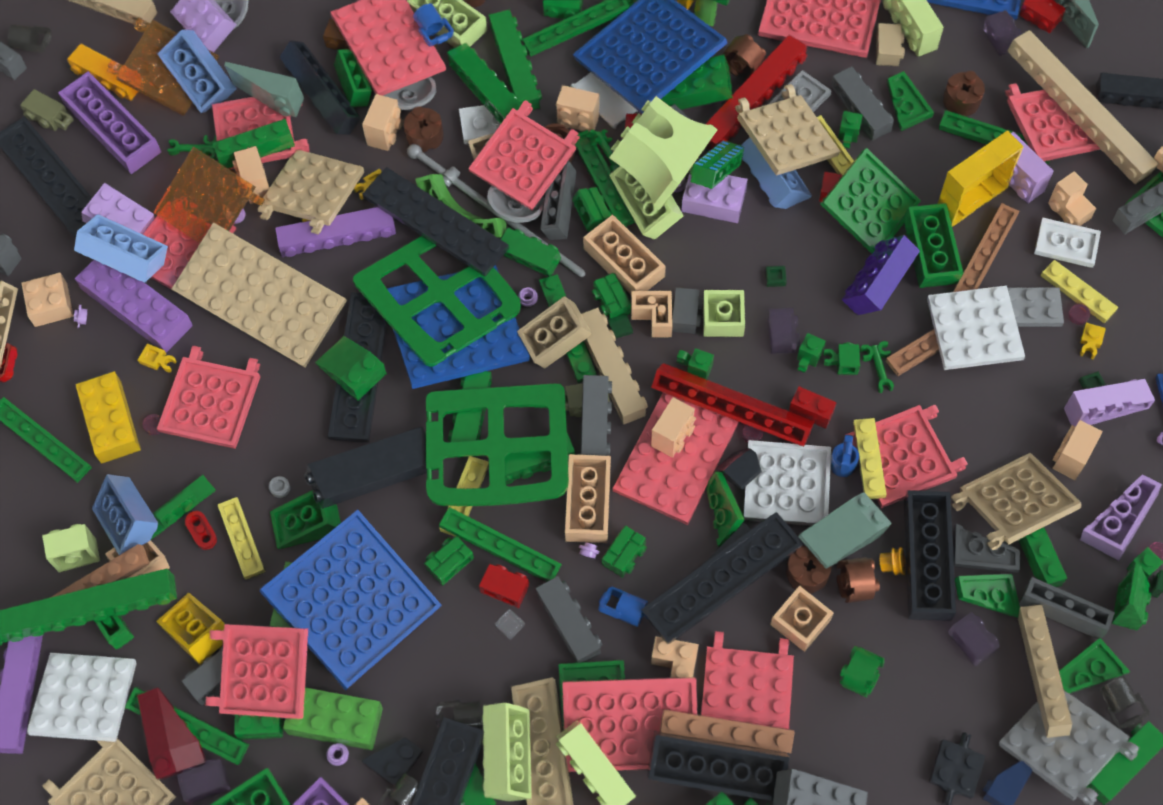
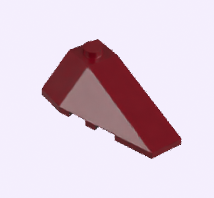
[137,687,206,780]

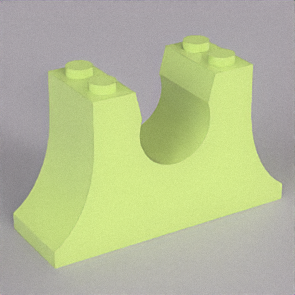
[610,97,718,210]

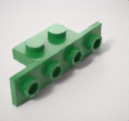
[151,475,216,540]

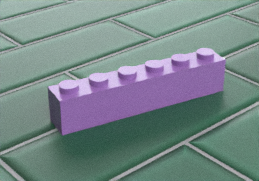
[276,207,396,257]
[0,635,43,754]

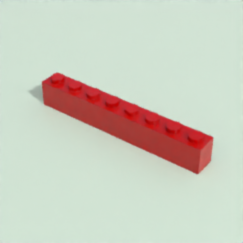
[705,35,807,151]
[651,363,815,447]

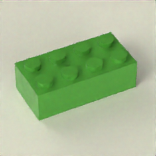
[283,688,383,751]

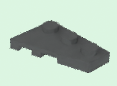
[954,524,1020,573]

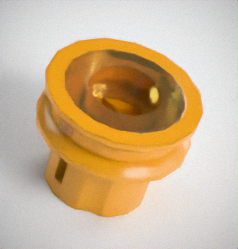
[880,547,906,575]

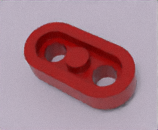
[0,343,18,383]
[185,511,217,550]

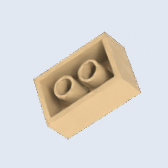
[517,296,592,368]

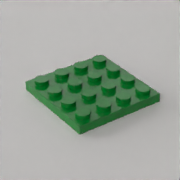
[820,148,921,254]

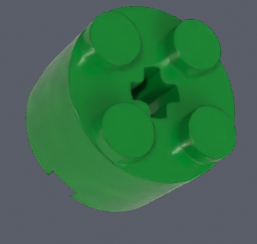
[840,646,885,698]

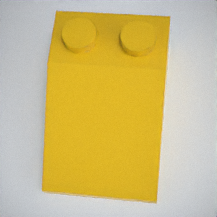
[156,593,224,665]

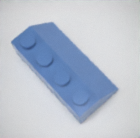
[158,30,237,113]
[741,137,812,209]
[92,474,158,555]

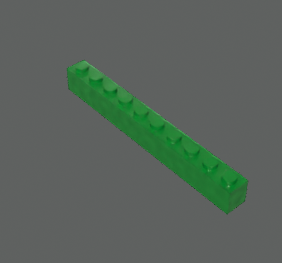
[0,568,177,646]

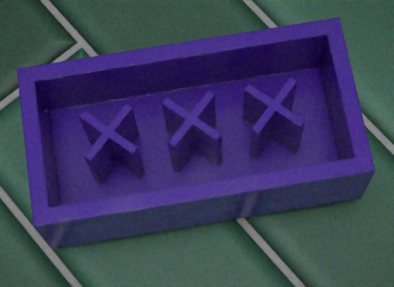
[842,235,920,315]

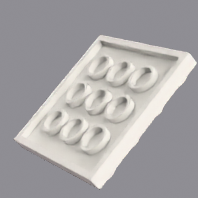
[927,285,1025,370]
[743,440,831,526]
[27,653,137,742]

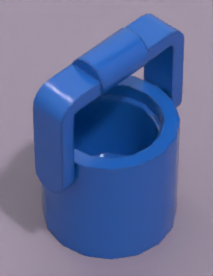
[413,3,454,46]
[830,435,859,477]
[598,587,648,627]

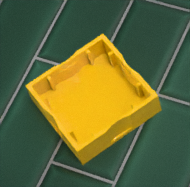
[937,130,1024,227]

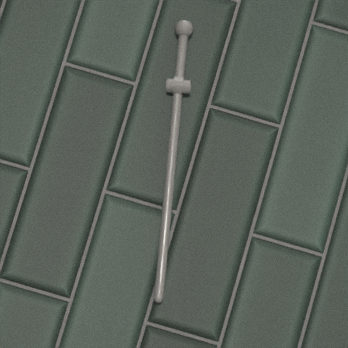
[407,144,586,277]

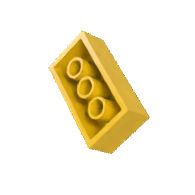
[75,371,141,464]

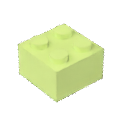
[703,290,745,337]
[42,524,100,572]

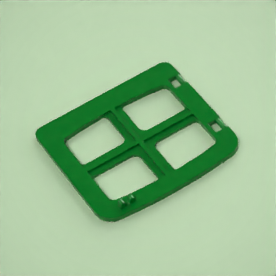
[353,236,521,367]
[426,384,569,506]

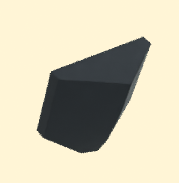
[714,448,762,490]

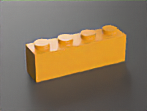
[67,44,144,101]

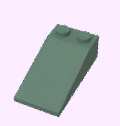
[1053,0,1099,48]
[224,62,304,117]
[798,492,892,569]

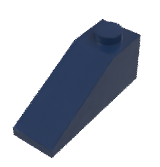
[983,760,1033,805]

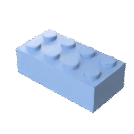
[74,214,168,283]

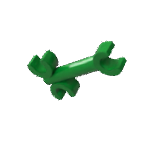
[586,129,620,172]
[167,135,217,162]
[860,341,894,393]

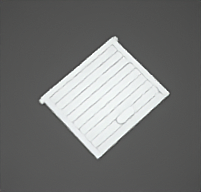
[571,73,637,129]

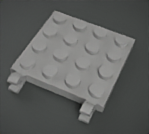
[999,691,1139,805]

